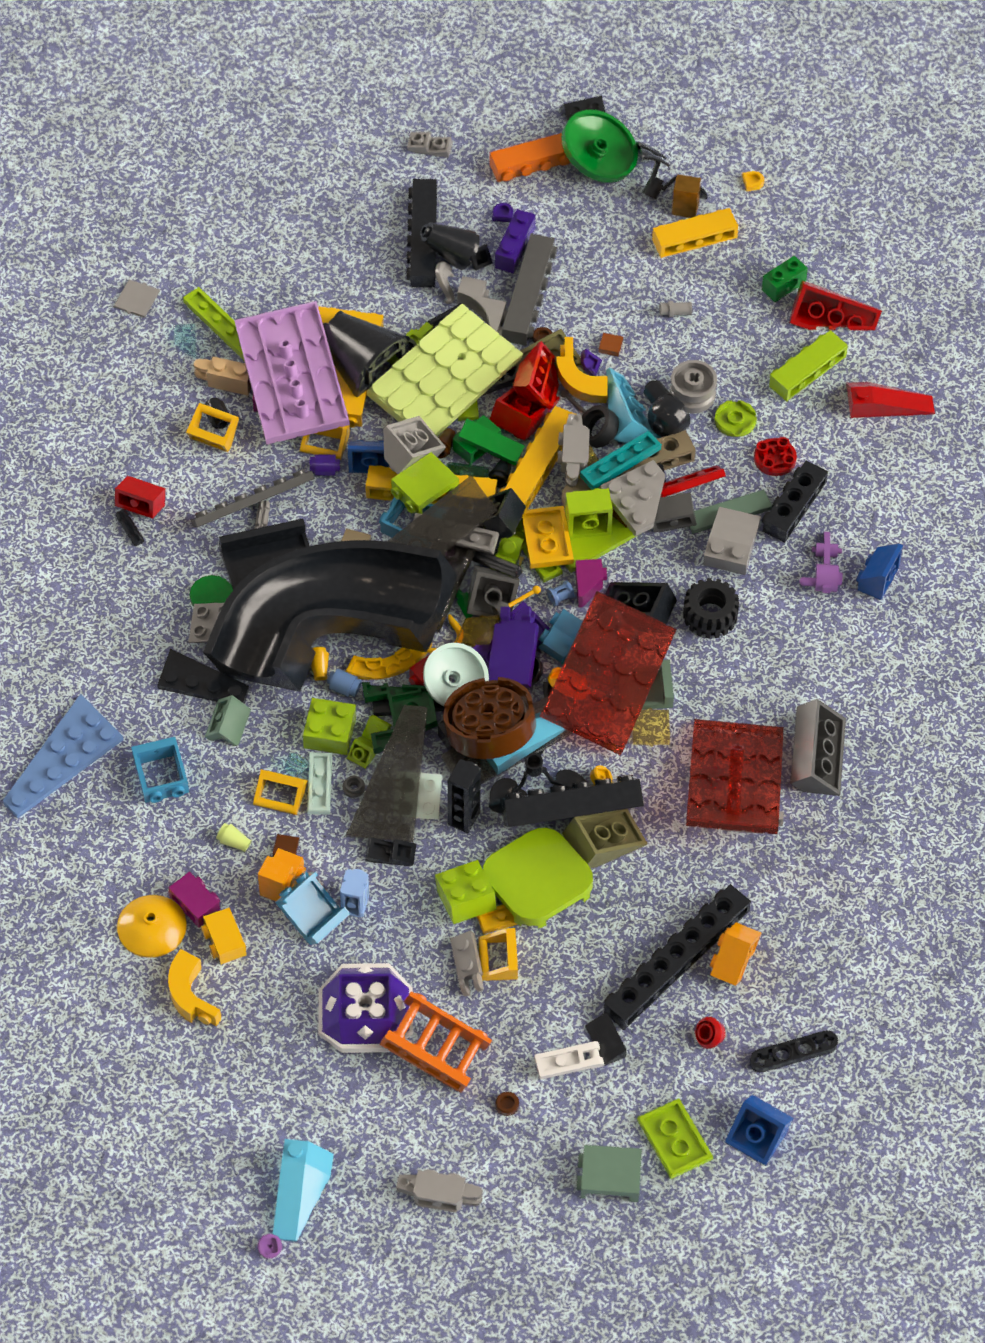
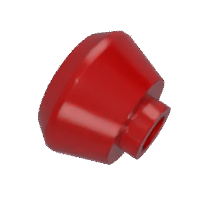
[695,1016,726,1049]

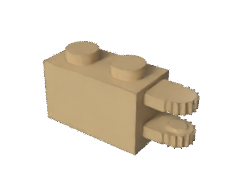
[193,356,251,396]

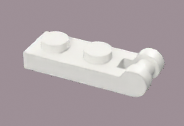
[534,1041,604,1080]

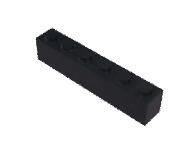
[406,179,437,288]

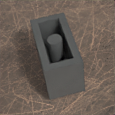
[653,492,697,532]

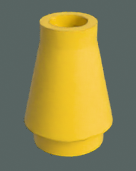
[311,647,329,681]

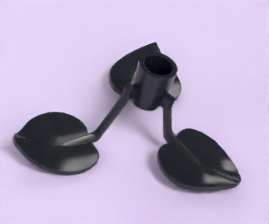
[636,141,708,200]
[489,744,587,814]

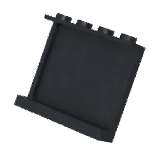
[219,518,310,590]

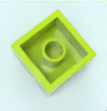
[565,488,613,539]
[303,698,357,755]
[435,860,497,925]

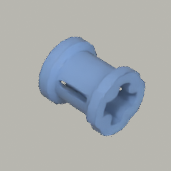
[546,580,575,607]

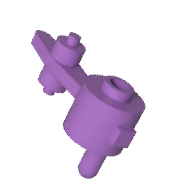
[799,532,843,593]

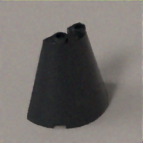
[323,311,416,398]

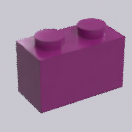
[168,871,220,928]

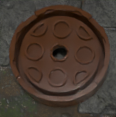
[443,677,536,759]

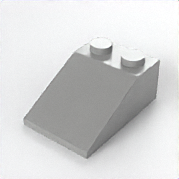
[704,507,761,575]

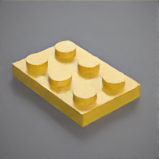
[521,506,574,569]

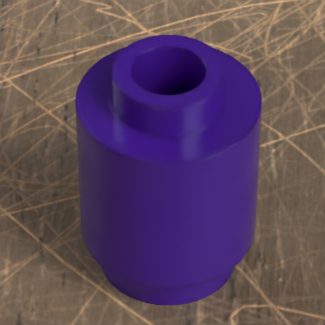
[310,454,340,476]

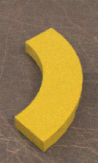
[345,643,432,680]

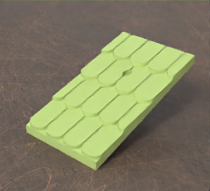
[367,304,523,437]

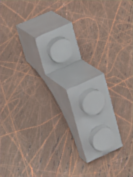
[457,276,508,336]

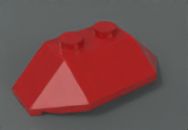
[513,341,559,409]

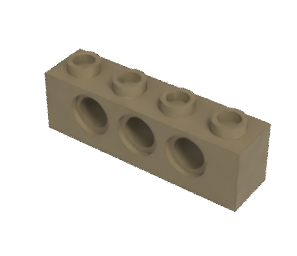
[613,430,696,479]

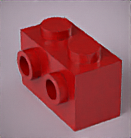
[115,475,166,519]

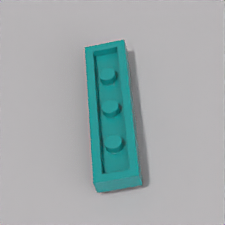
[580,430,662,490]

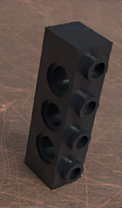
[761,460,828,543]
[447,759,481,834]

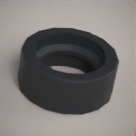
[582,405,619,448]

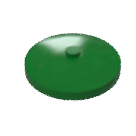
[561,110,638,183]

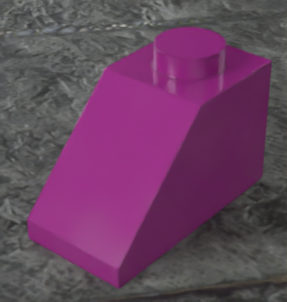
[575,559,607,608]

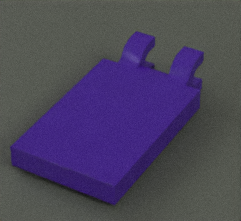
[488,606,539,688]

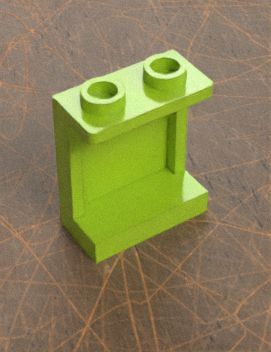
[391,452,459,514]

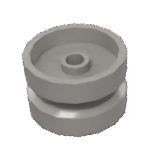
[670,360,717,414]

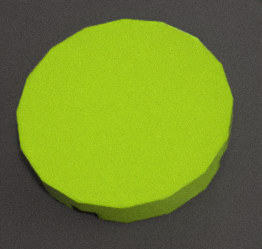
[714,400,757,437]

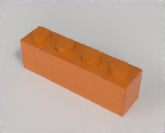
[489,133,570,182]

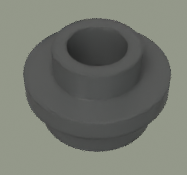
[342,776,365,798]

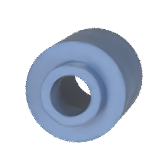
[327,669,362,697]

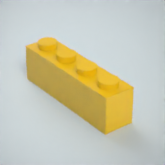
[652,208,739,258]

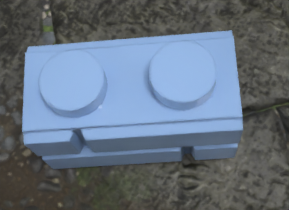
[340,869,369,918]

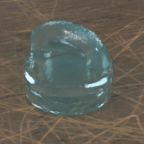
[285,753,309,778]

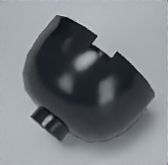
[647,395,691,437]

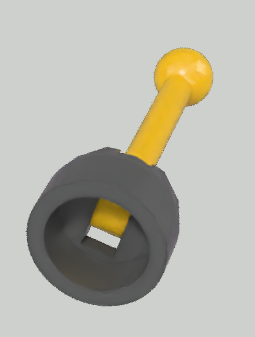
[491,586,541,621]

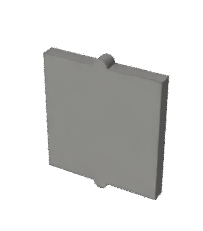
[114,279,160,318]

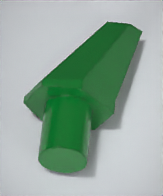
[452,588,473,621]

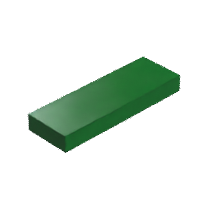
[457,419,525,466]

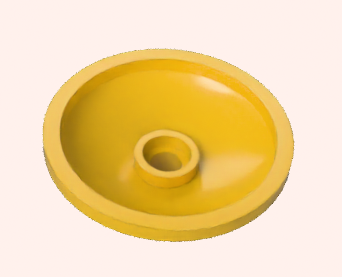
[117,895,187,958]

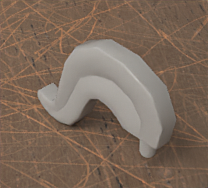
[435,261,454,304]

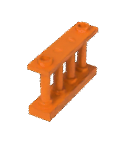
[379,992,492,1093]

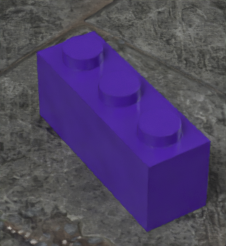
[495,209,536,274]

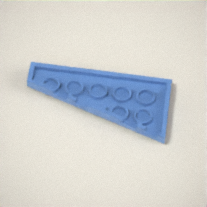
[3,694,124,818]

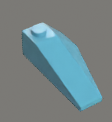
[606,368,662,444]
[486,708,571,775]
[273,1139,334,1242]

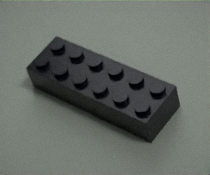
[500,774,644,827]

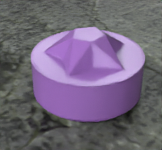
[257,1234,282,1259]

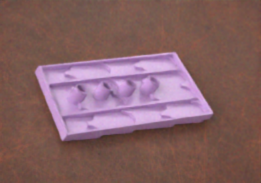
[234,301,350,444]

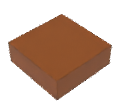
[598,332,624,357]

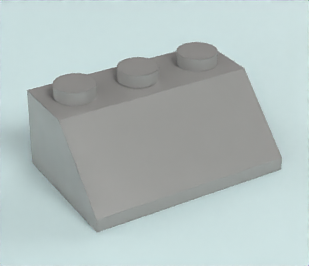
[383,416,446,474]

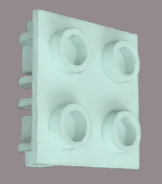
[393,771,442,820]

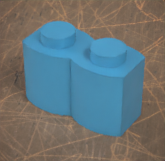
[538,609,585,662]

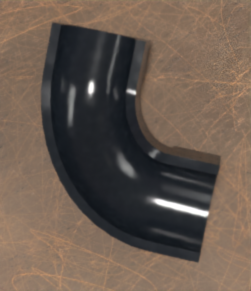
[203,540,458,692]

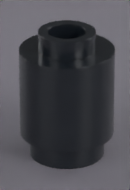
[643,380,672,404]
[205,397,229,429]

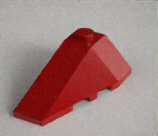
[789,280,882,330]
[846,382,935,418]

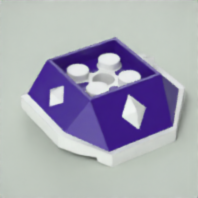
[318,963,413,1053]

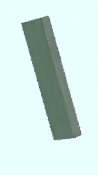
[689,490,772,534]

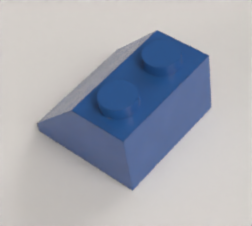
[348,440,389,474]
[856,543,903,600]
[725,1095,794,1166]

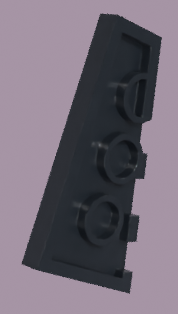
[157,649,249,704]

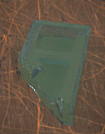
[174,324,196,358]

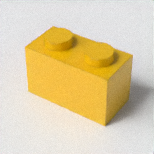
[201,907,247,965]

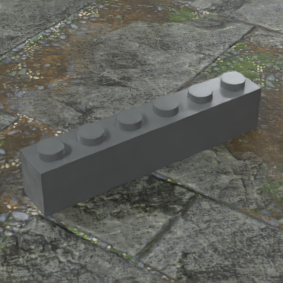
[502,233,558,346]

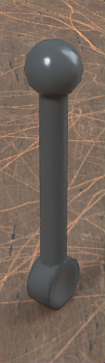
[560,389,586,414]

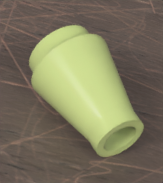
[216,823,252,852]

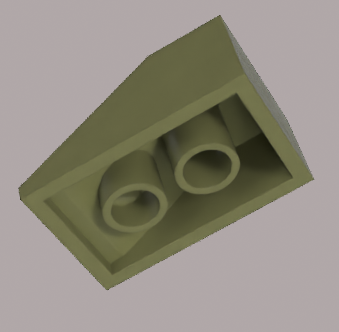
[562,809,648,868]

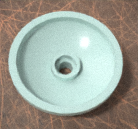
[423,643,489,706]

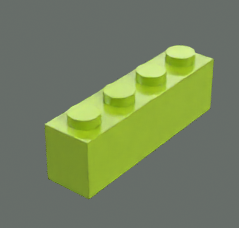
[769,330,848,402]

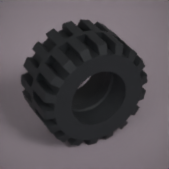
[683,578,739,639]

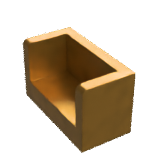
[672,174,701,218]

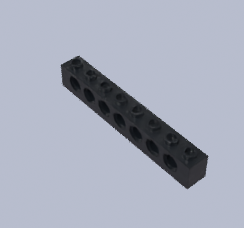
[603,884,751,1030]

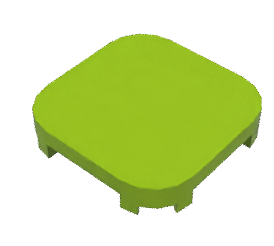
[483,828,593,929]

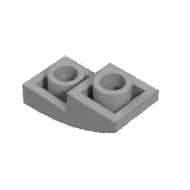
[407,132,453,158]

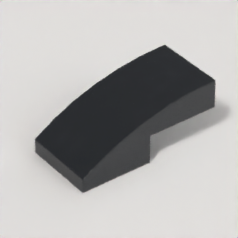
[365,837,417,866]

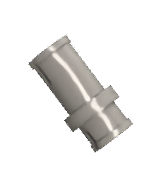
[659,301,692,317]

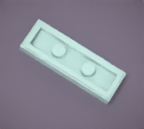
[307,752,332,815]

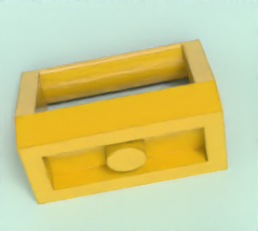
[186,403,239,452]
[300,425,350,460]
[253,769,308,815]
[478,928,518,981]

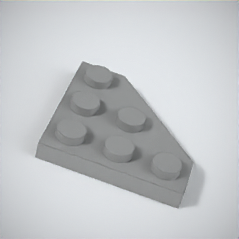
[600,460,665,537]

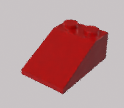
[489,387,560,440]

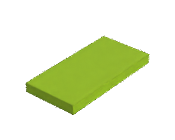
[565,516,635,573]

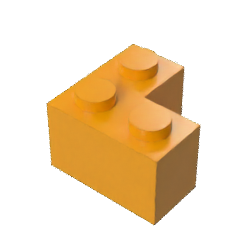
[258,848,306,901]
[710,922,761,986]

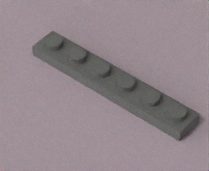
[190,469,315,528]

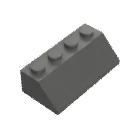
[790,699,846,796]

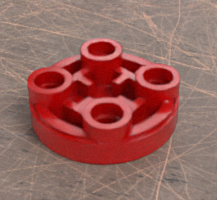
[754,437,797,476]

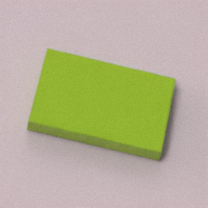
[637,1098,713,1179]

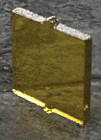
[456,615,500,647]
[632,708,670,747]

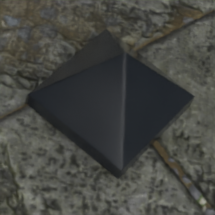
[470,244,493,271]

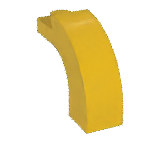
[556,337,608,403]
[168,949,221,1026]

